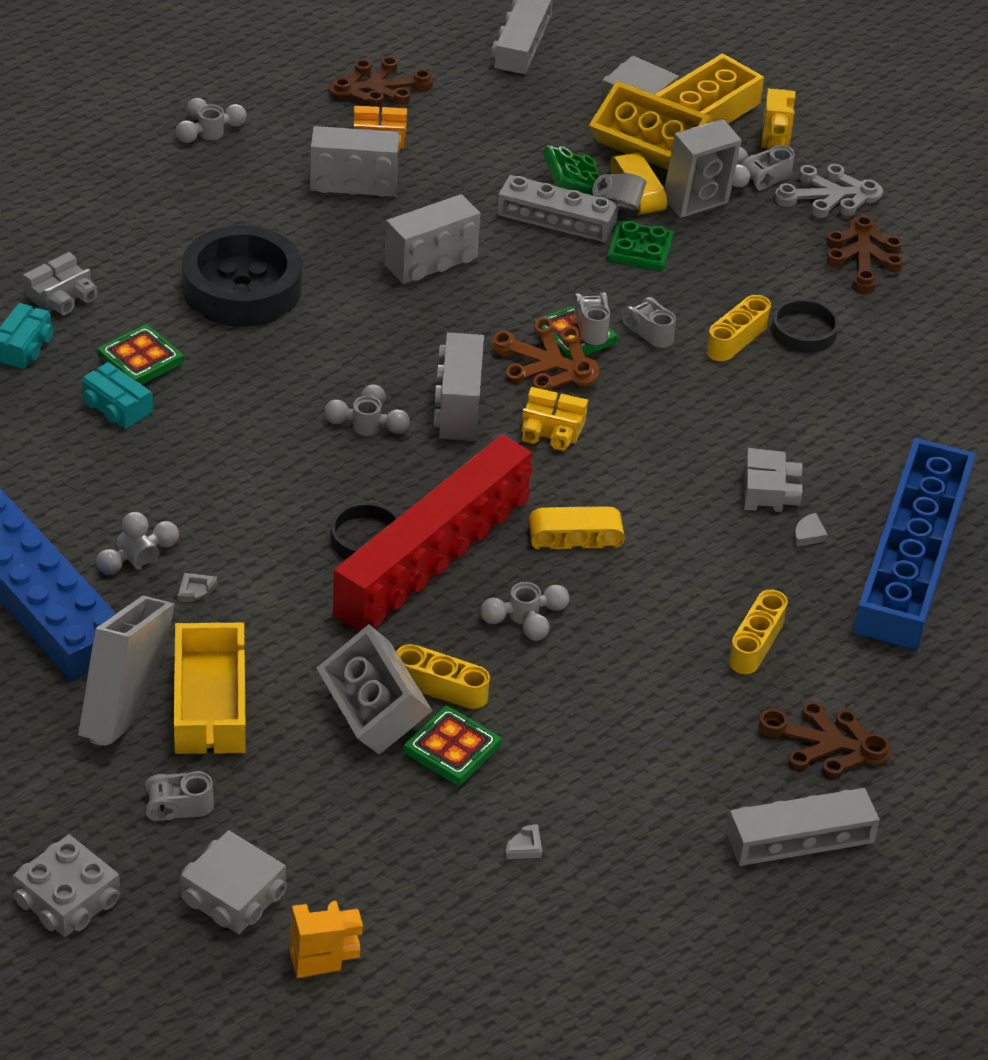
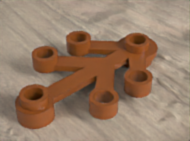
[491,317,600,391]

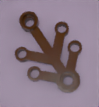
[328,56,433,107]
[826,216,903,293]
[758,701,891,780]

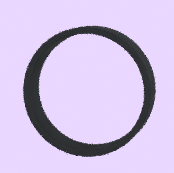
[772,299,839,353]
[331,502,399,559]

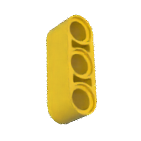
[610,152,667,215]
[706,295,771,361]
[528,506,625,549]
[729,590,788,674]
[396,644,490,709]

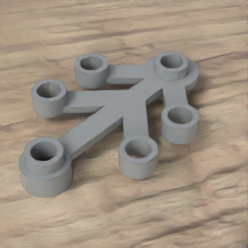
[774,164,883,218]

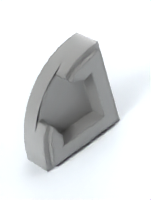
[794,513,827,547]
[178,573,217,602]
[506,824,542,859]

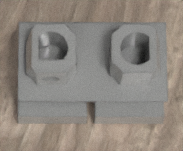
[23,252,97,316]
[744,448,803,512]

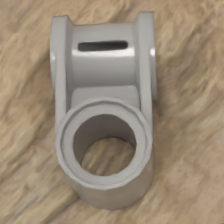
[741,145,795,191]
[592,173,647,210]
[573,292,610,345]
[622,297,676,348]
[145,771,214,821]

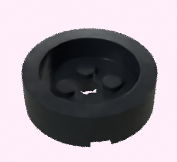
[182,225,302,327]

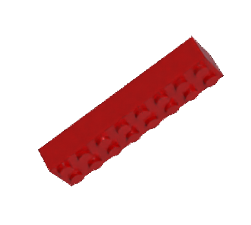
[332,435,532,632]

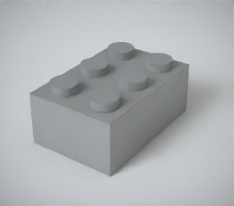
[664,119,742,218]
[310,126,399,197]
[385,194,481,284]
[434,332,484,441]
[317,624,432,754]

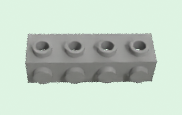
[491,0,553,74]
[497,175,619,243]
[726,788,880,866]

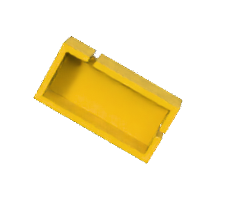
[174,623,246,754]

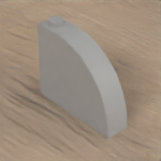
[78,595,175,745]

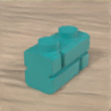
[0,303,54,369]
[82,362,153,429]

